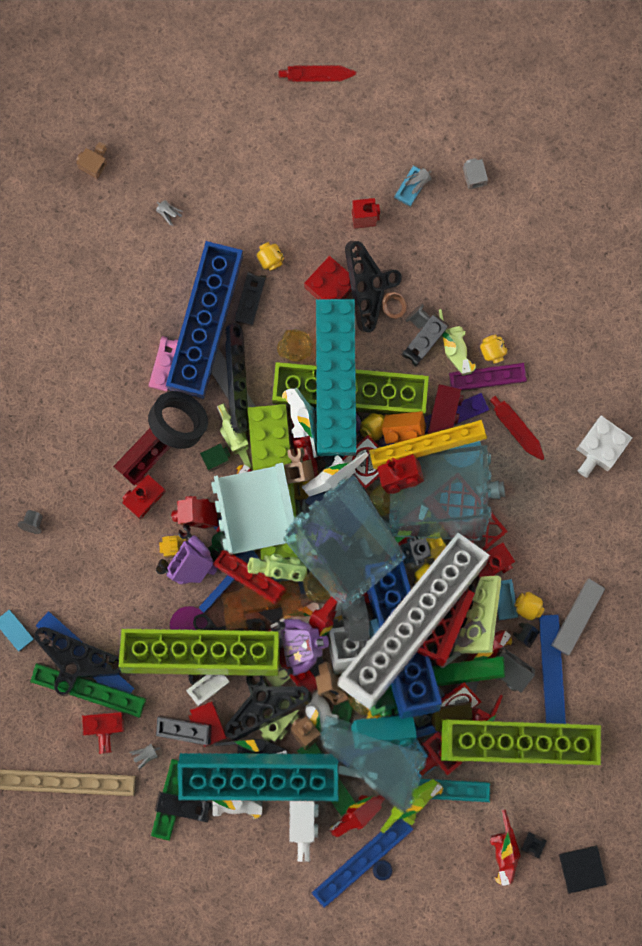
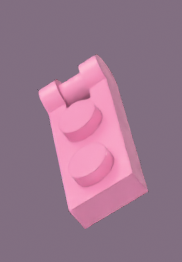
[149,336,178,392]

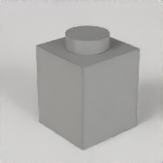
[463,158,488,190]

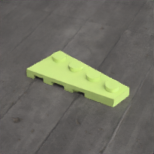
[454,576,502,654]

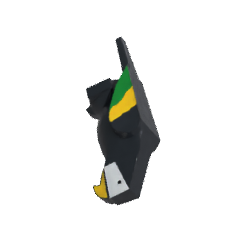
[215,738,288,754]

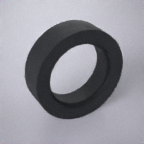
[148,391,208,449]

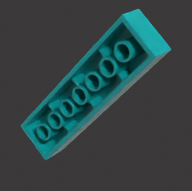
[316,299,356,456]
[178,753,338,801]

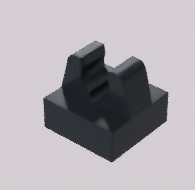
[513,623,539,648]
[520,832,547,858]

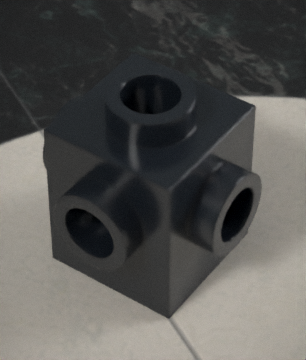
[399,536,431,565]

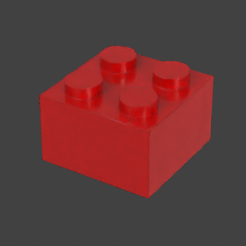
[304,255,352,300]

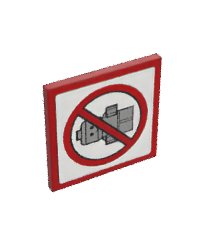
[342,435,380,489]
[441,682,482,709]

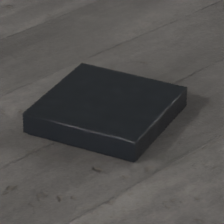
[558,845,607,894]

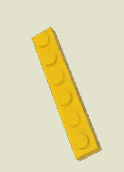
[369,420,487,469]

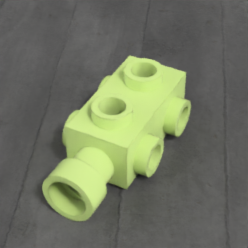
[248,554,307,582]
[259,693,304,742]

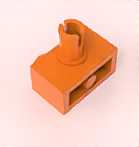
[382,411,426,444]

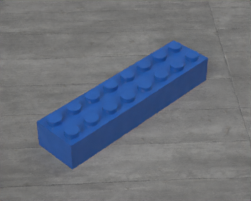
[166,241,243,399]
[362,558,442,719]

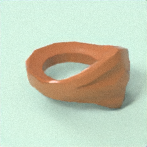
[381,292,407,319]

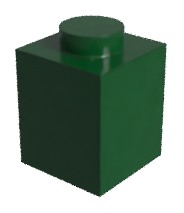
[200,443,231,473]

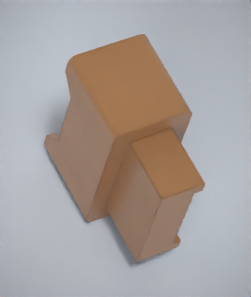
[316,662,349,705]

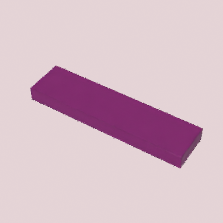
[449,363,527,391]

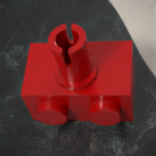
[377,454,424,494]
[122,474,166,520]
[171,496,218,529]
[477,542,515,580]
[82,712,125,754]
[414,732,462,777]

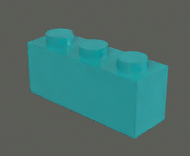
[351,716,417,751]

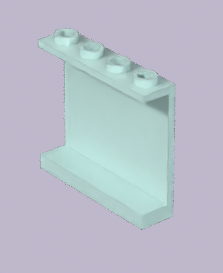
[211,463,298,555]

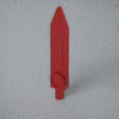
[278,65,356,82]
[490,396,544,460]

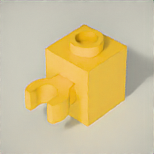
[419,529,446,561]
[159,535,187,558]

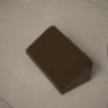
[431,701,472,732]

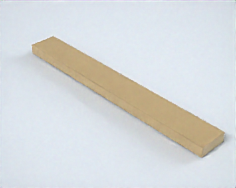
[0,770,136,796]

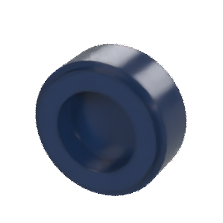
[372,860,392,881]

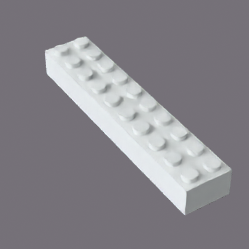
[338,533,490,709]

